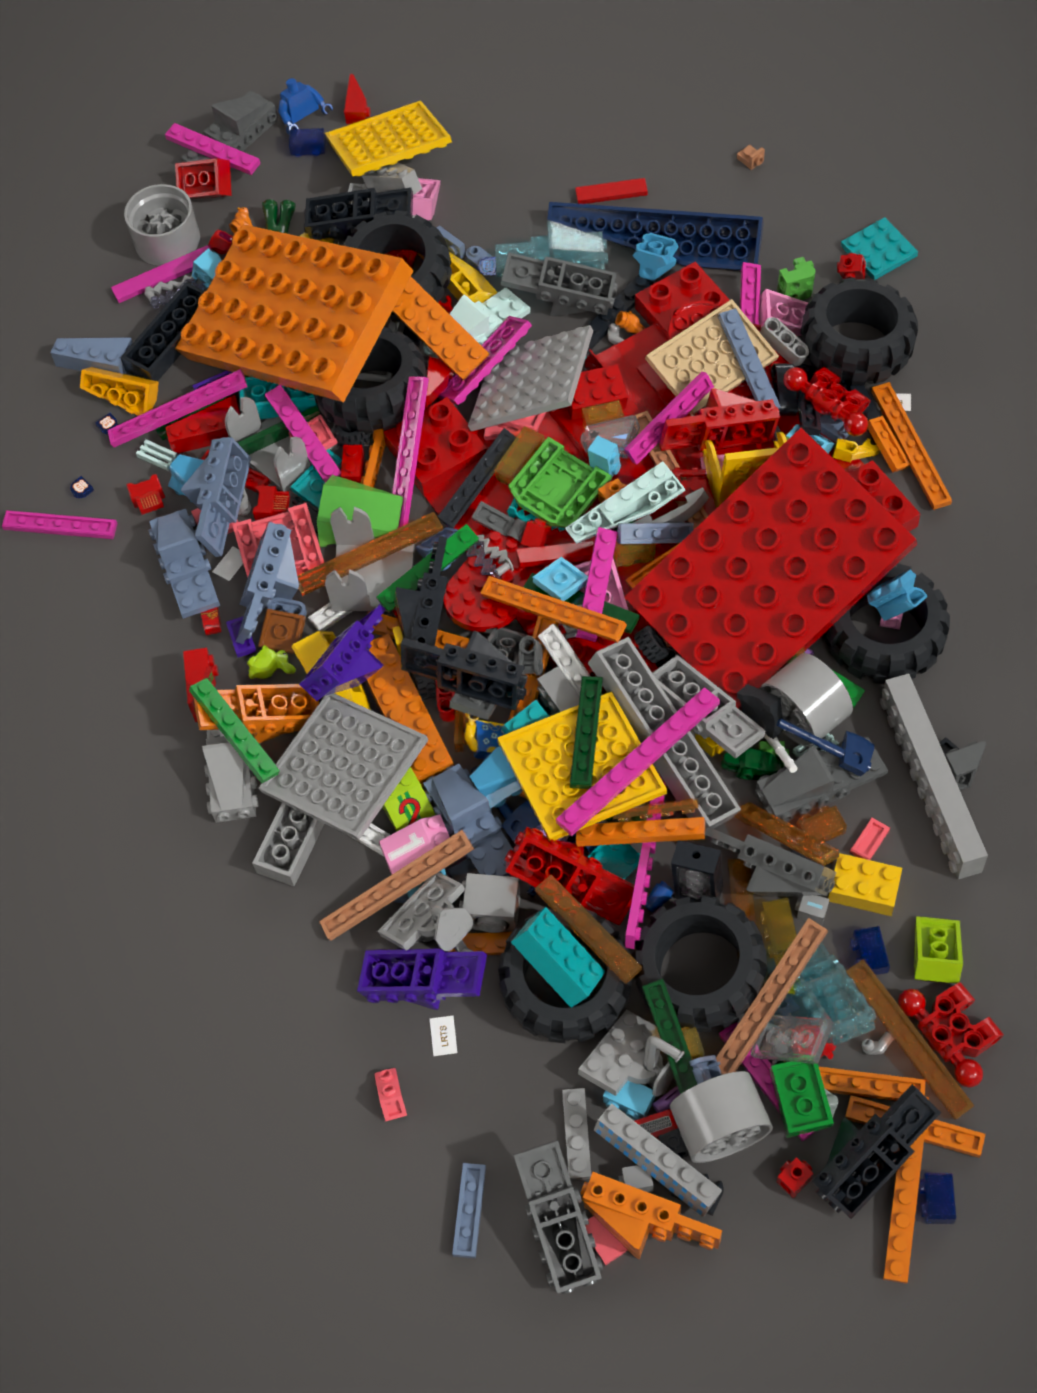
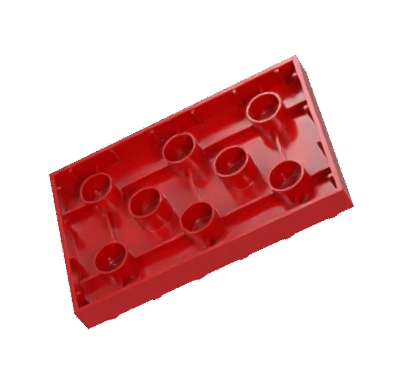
[624,428,917,711]

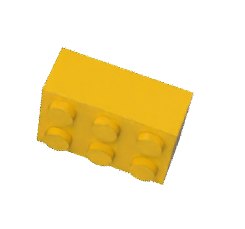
[828,853,902,916]

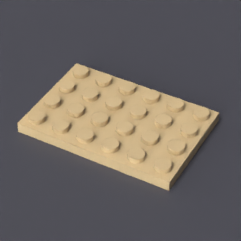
[645,299,779,416]

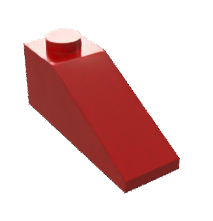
[344,74,371,124]
[425,357,454,409]

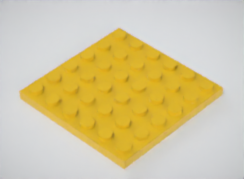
[325,100,452,176]
[497,691,667,842]

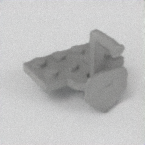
[378,872,474,952]
[578,1009,684,1097]

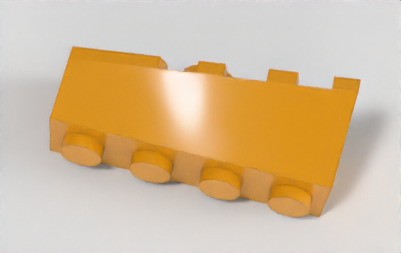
[80,367,159,416]

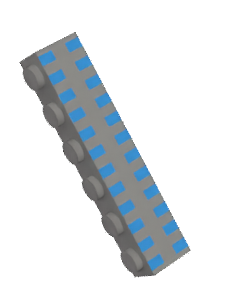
[594,1103,722,1217]

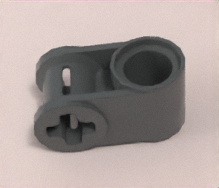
[518,636,543,676]

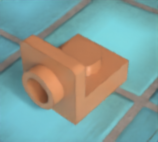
[737,145,765,170]

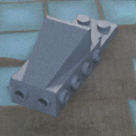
[181,437,251,557]
[148,509,220,619]
[236,522,299,644]
[423,764,513,876]

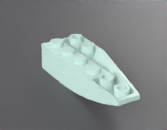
[565,461,685,544]

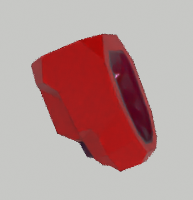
[208,230,233,255]

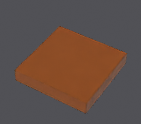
[258,609,306,655]

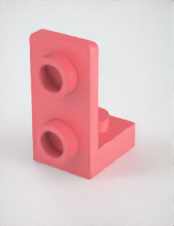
[374,1068,407,1121]

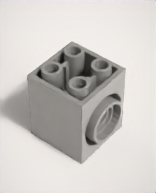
[459,873,521,933]

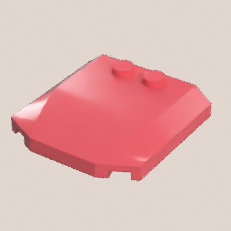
[232,503,325,582]

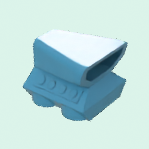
[632,233,679,280]
[168,455,204,503]
[867,570,927,621]
[470,746,523,808]

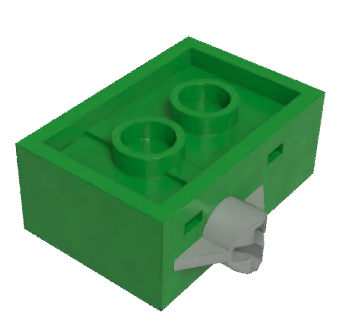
[769,1056,838,1138]

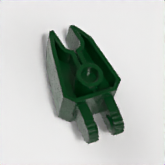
[720,748,781,780]

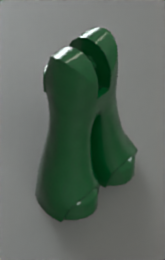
[262,199,296,234]

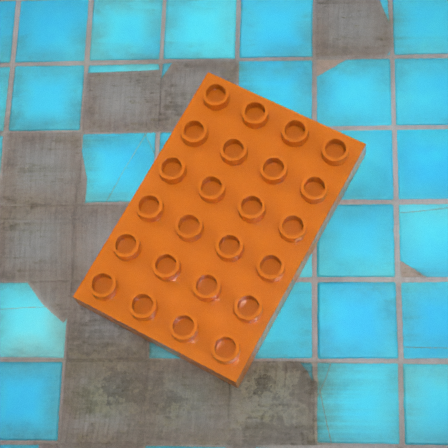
[175,224,413,402]

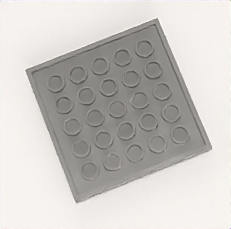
[468,325,593,431]
[259,693,428,840]

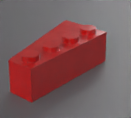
[166,395,241,454]

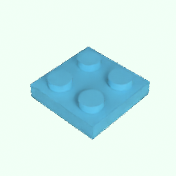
[533,557,588,601]

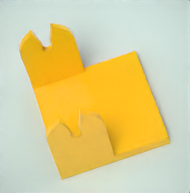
[703,432,787,508]

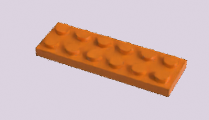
[392,277,489,381]

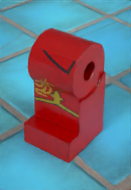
[201,606,222,636]

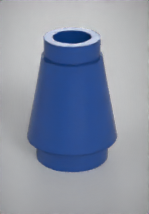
[644,881,674,913]

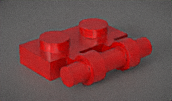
[670,467,706,501]

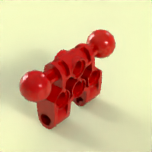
[783,367,871,436]
[898,982,1004,1088]

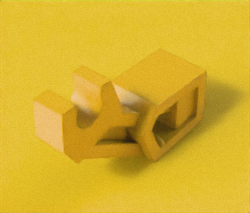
[833,438,880,462]

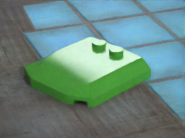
[509,436,612,528]

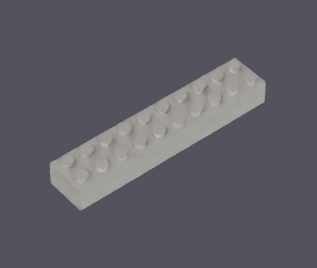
[588,637,741,830]
[880,674,988,879]

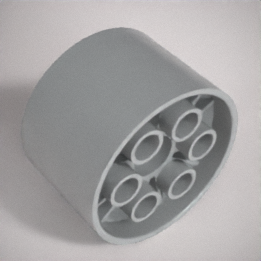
[124,184,200,266]
[760,653,853,748]
[670,1071,773,1163]

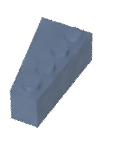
[50,338,133,374]

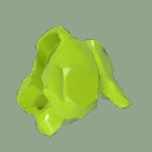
[247,645,296,679]

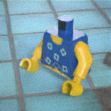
[465,713,505,760]

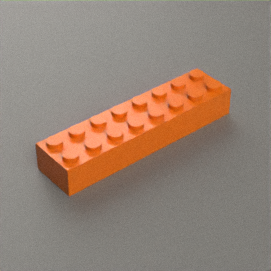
[365,633,454,787]

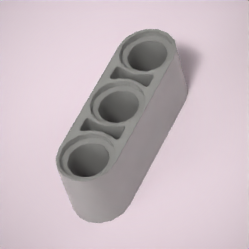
[760,317,809,366]

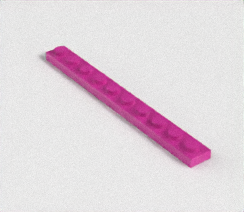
[556,687,720,836]
[625,769,667,949]

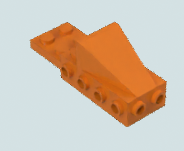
[193,684,319,743]
[581,1172,722,1259]

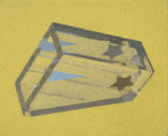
[580,415,640,458]

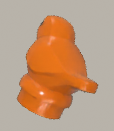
[229,207,254,234]
[615,311,645,334]

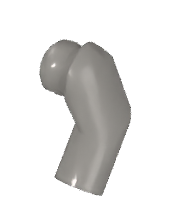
[607,323,624,345]
[862,1032,894,1055]

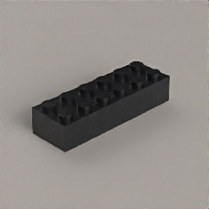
[120,282,205,381]

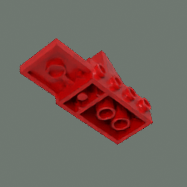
[659,388,780,452]
[504,827,635,926]

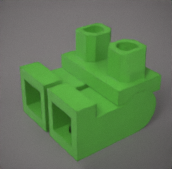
[777,257,816,300]

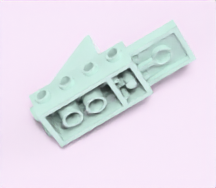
[423,288,530,358]

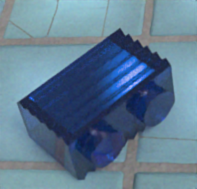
[289,128,326,157]
[850,926,890,977]
[919,1173,957,1224]

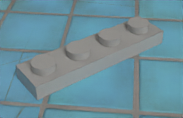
[562,1088,591,1181]

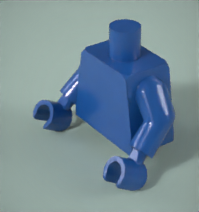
[278,78,333,135]

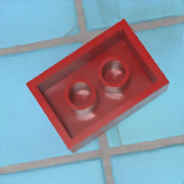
[567,364,628,420]

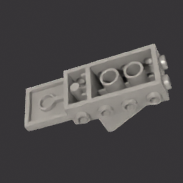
[652,655,766,758]
[202,730,259,823]

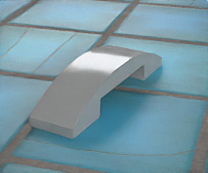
[633,487,709,523]

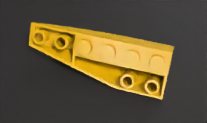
[417,252,498,303]
[291,631,371,710]

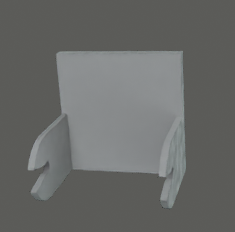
[225,397,339,491]
[325,507,415,612]

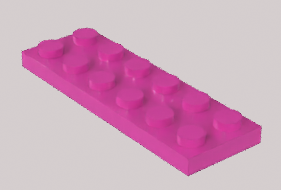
[438,316,532,405]

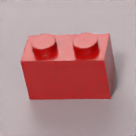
[341,445,365,483]

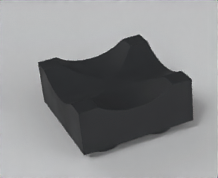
[737,684,784,739]

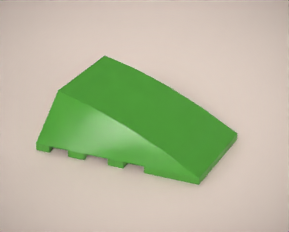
[317,475,403,548]

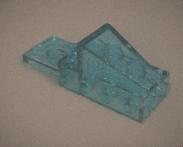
[495,221,608,277]
[776,942,876,1046]

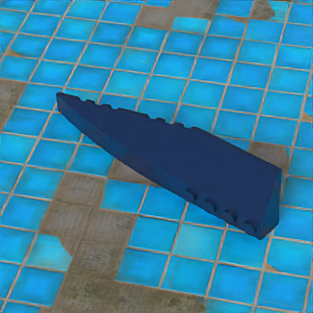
[547,202,764,270]

